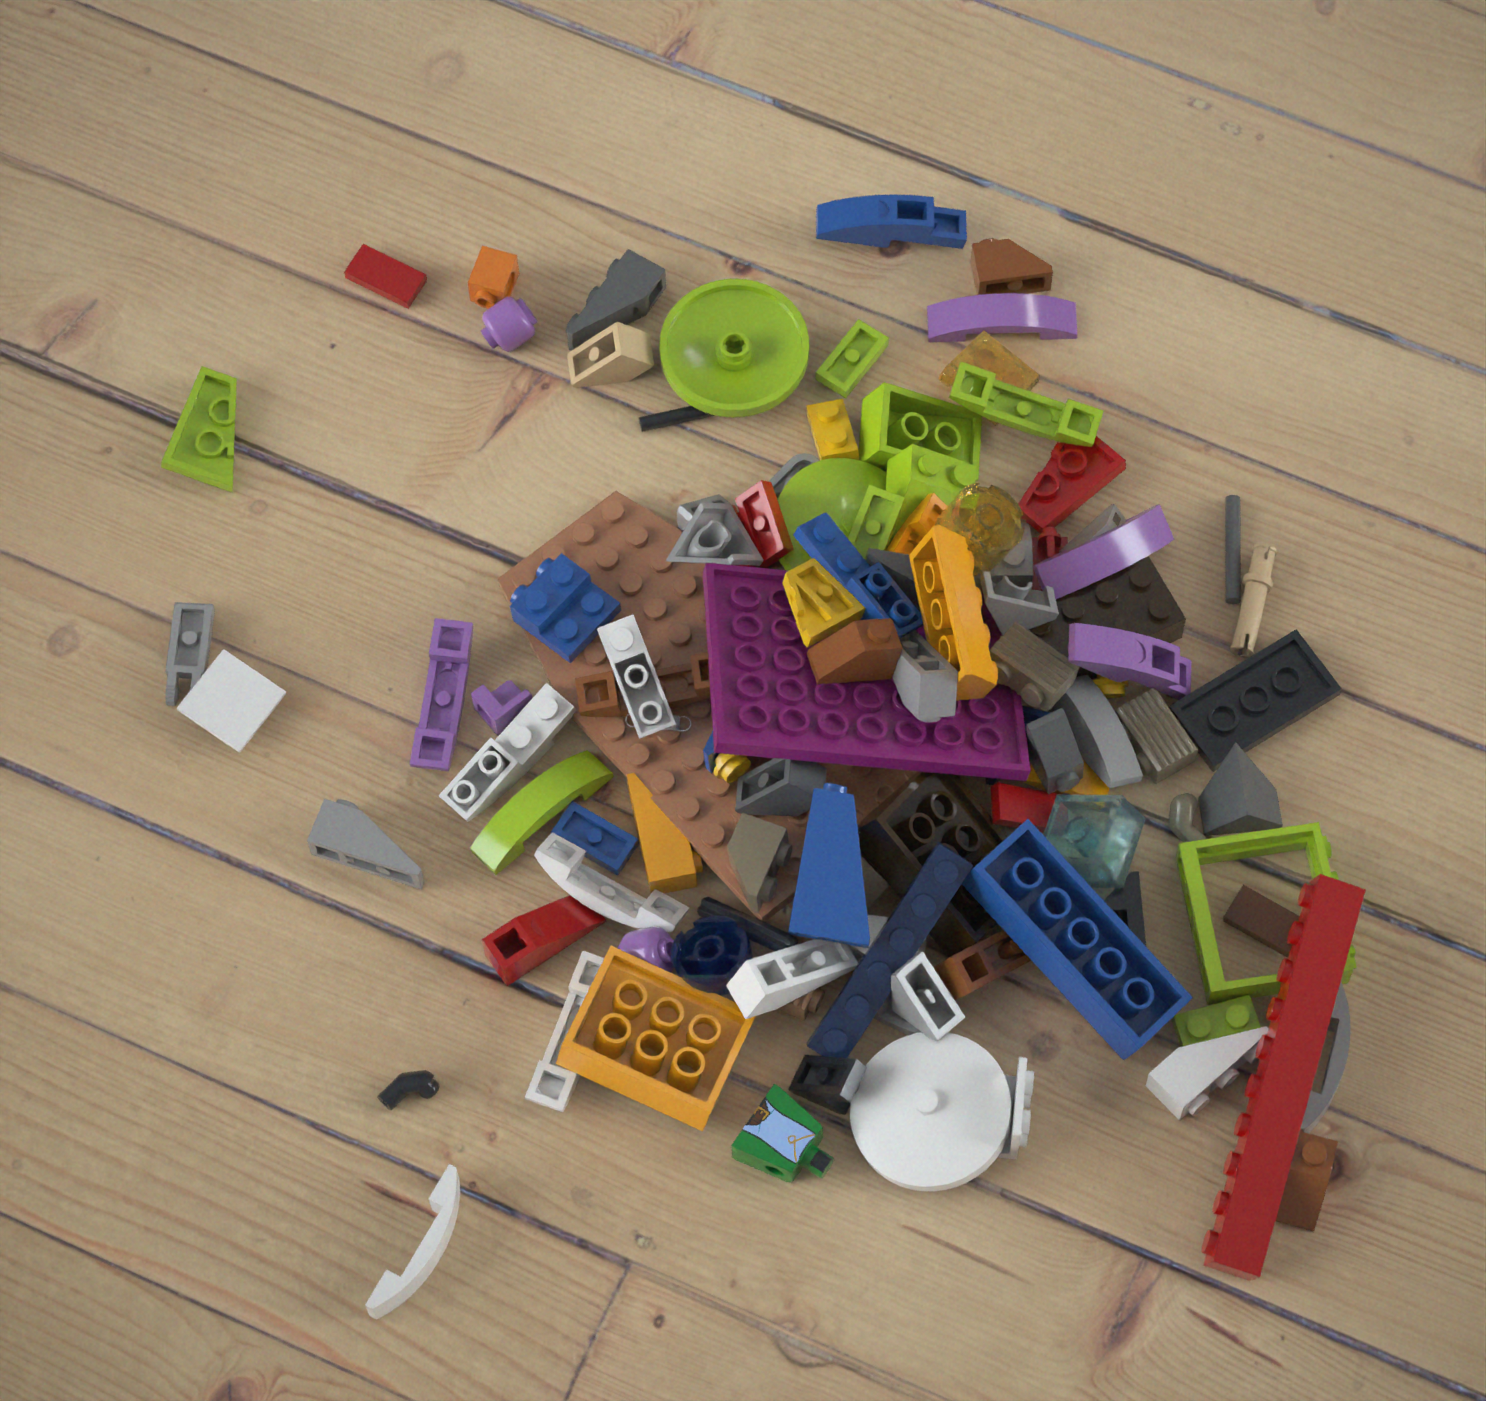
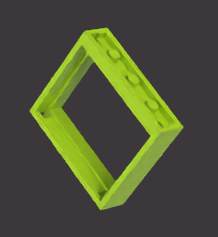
[1175,822,1357,1005]

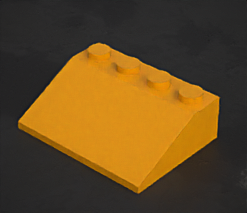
[556,945,756,1131]

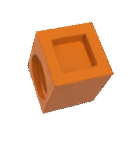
[468,246,520,309]

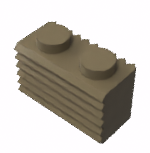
[989,622,1080,712]
[1115,688,1198,784]

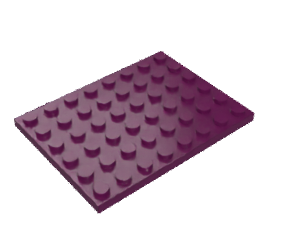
[703,562,1031,781]

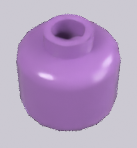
[481,296,538,352]
[618,927,678,973]

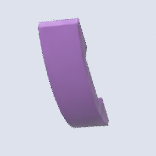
[927,293,1078,342]
[1032,504,1174,599]
[410,618,474,772]

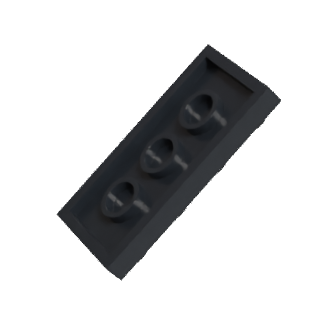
[1169,629,1342,772]

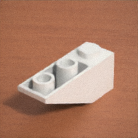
[596,614,676,739]
[1146,1026,1269,1121]

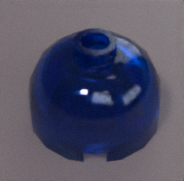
[671,915,753,996]

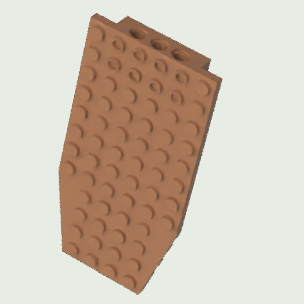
[498,491,918,922]

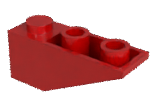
[482,895,606,986]

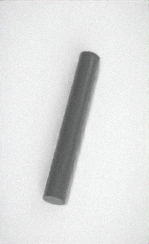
[1225,495,1241,604]

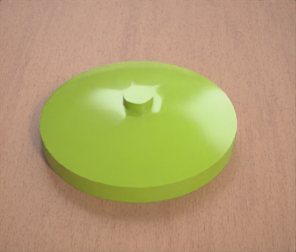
[659,279,809,418]
[777,458,887,571]

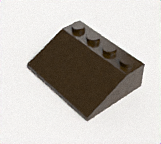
[857,771,1007,958]

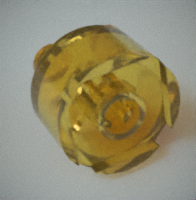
[935,483,1025,576]

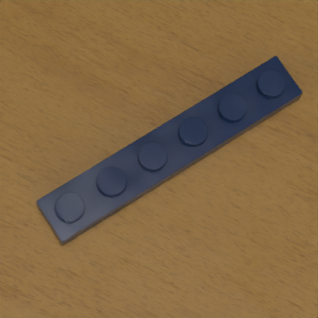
[806,842,973,1058]

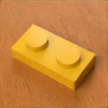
[806,398,859,461]

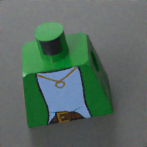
[731,1083,834,1183]

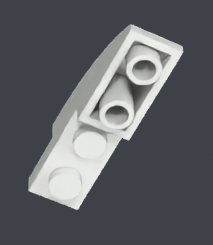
[439,683,577,822]

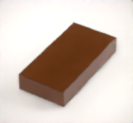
[1223,884,1300,958]

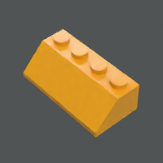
[909,525,998,701]

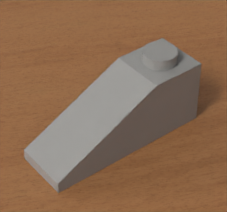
[893,630,958,722]
[307,799,424,890]

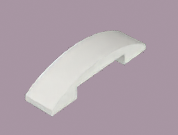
[534,832,689,932]
[525,951,604,1112]
[365,1164,460,1320]

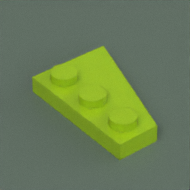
[161,366,237,493]

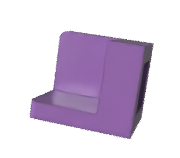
[471,680,533,736]

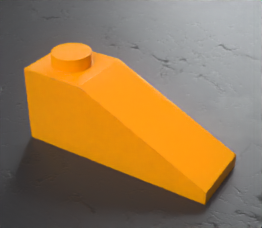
[626,773,703,894]

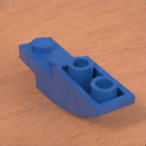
[816,194,967,249]
[793,512,924,639]

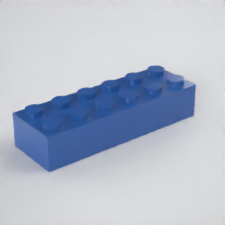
[962,819,1193,1061]

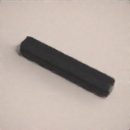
[697,897,798,951]

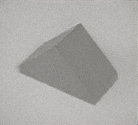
[891,951,965,1041]

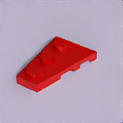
[1017,436,1126,534]

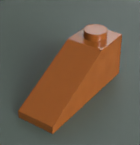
[933,930,1032,1001]

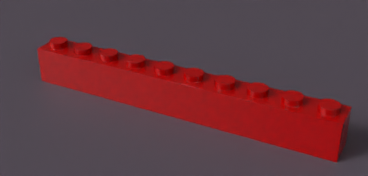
[1201,874,1366,1281]

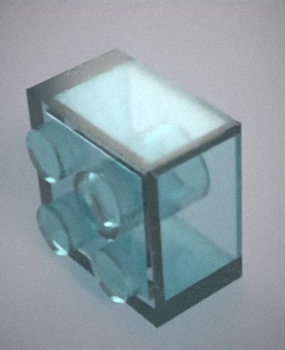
[1043,795,1145,888]

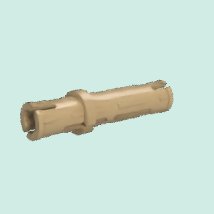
[1230,543,1277,658]

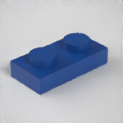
[551,801,639,876]

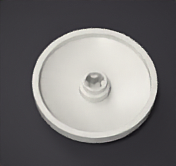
[850,1032,1013,1191]

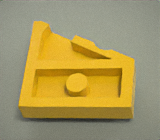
[782,558,865,648]

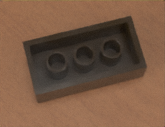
[1028,556,1186,680]

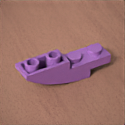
[1068,623,1191,700]

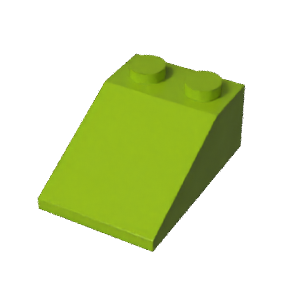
[858,382,982,482]
[886,444,976,541]

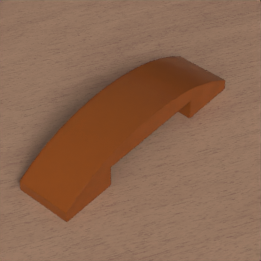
[575,652,711,717]

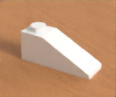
[726,939,859,1019]

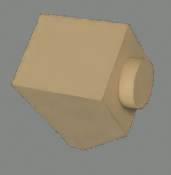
[567,322,654,388]

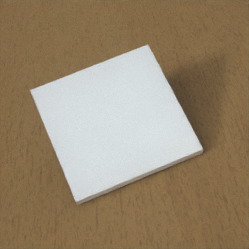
[177,649,286,753]

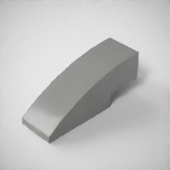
[1052,675,1143,788]

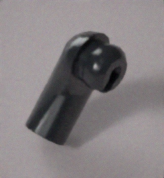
[377,1070,439,1111]

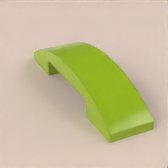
[949,362,1104,447]
[470,750,614,875]

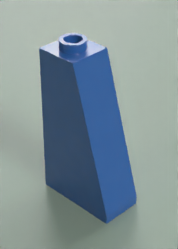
[788,783,870,949]

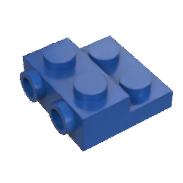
[510,553,621,663]

